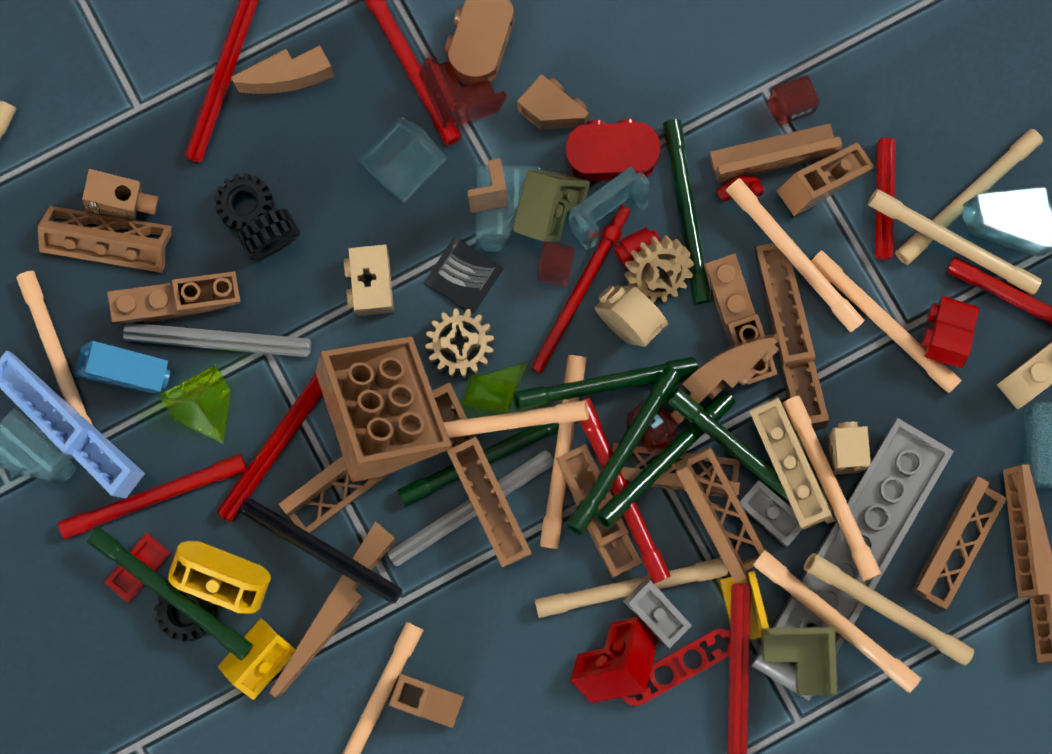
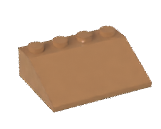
[315,336,452,482]

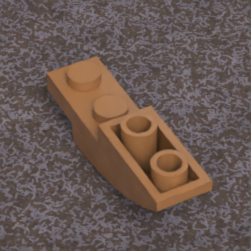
[704,253,778,385]
[107,271,241,325]
[670,334,780,425]

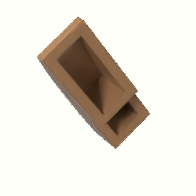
[231,45,334,94]

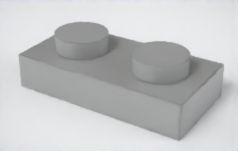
[740,480,802,547]
[623,578,692,649]

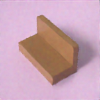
[467,158,508,213]

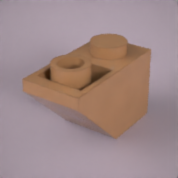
[517,74,589,130]
[389,674,464,728]

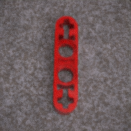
[622,629,730,706]

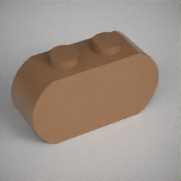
[445,0,514,87]

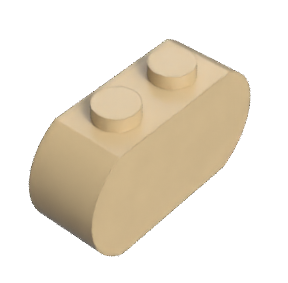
[594,285,668,347]
[997,341,1052,410]

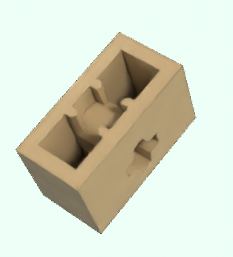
[344,245,394,316]
[824,422,871,475]

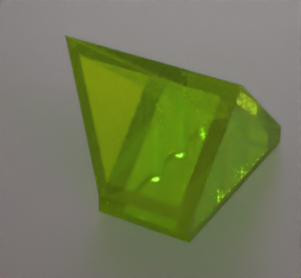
[462,361,528,415]
[159,365,231,444]

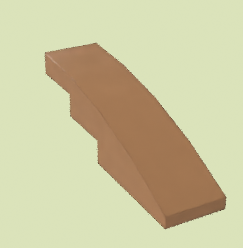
[556,444,642,579]

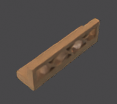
[709,123,842,185]
[38,206,172,273]
[612,443,740,498]
[675,446,765,584]
[279,456,389,534]
[911,476,1007,610]

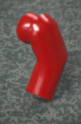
[716,175,765,203]

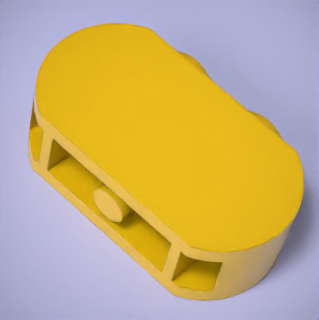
[168,541,271,614]

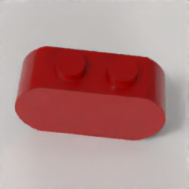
[565,119,660,181]

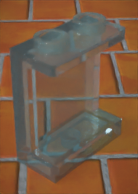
[569,166,651,251]

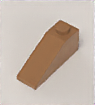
[777,142,875,216]

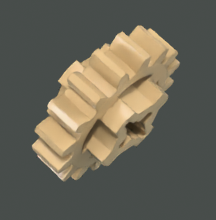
[624,235,694,303]
[425,308,494,378]

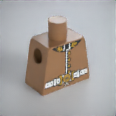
[82,169,159,220]

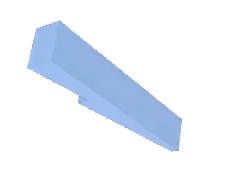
[0,351,145,498]

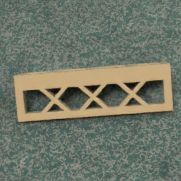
[749,398,836,530]

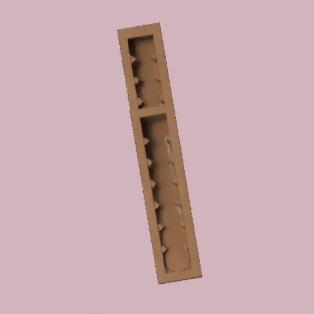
[755,243,829,433]
[432,383,532,569]
[1003,464,1052,663]
[269,521,397,698]

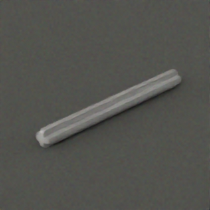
[123,323,312,357]
[388,450,554,566]

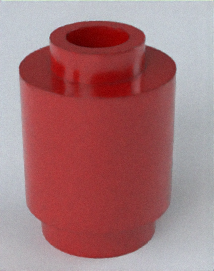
[613,227,661,269]

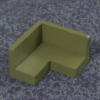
[513,170,591,242]
[761,627,838,696]

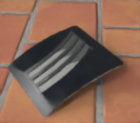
[424,238,503,314]

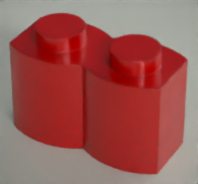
[921,295,979,369]

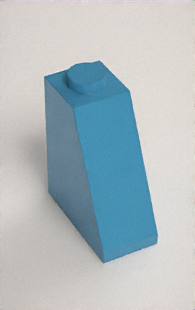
[73,341,170,394]

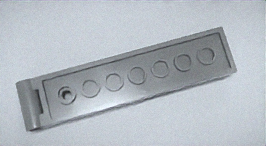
[751,418,954,701]

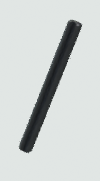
[240,498,402,604]

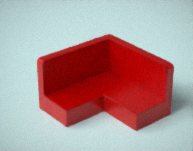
[570,617,658,703]

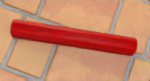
[875,138,895,260]

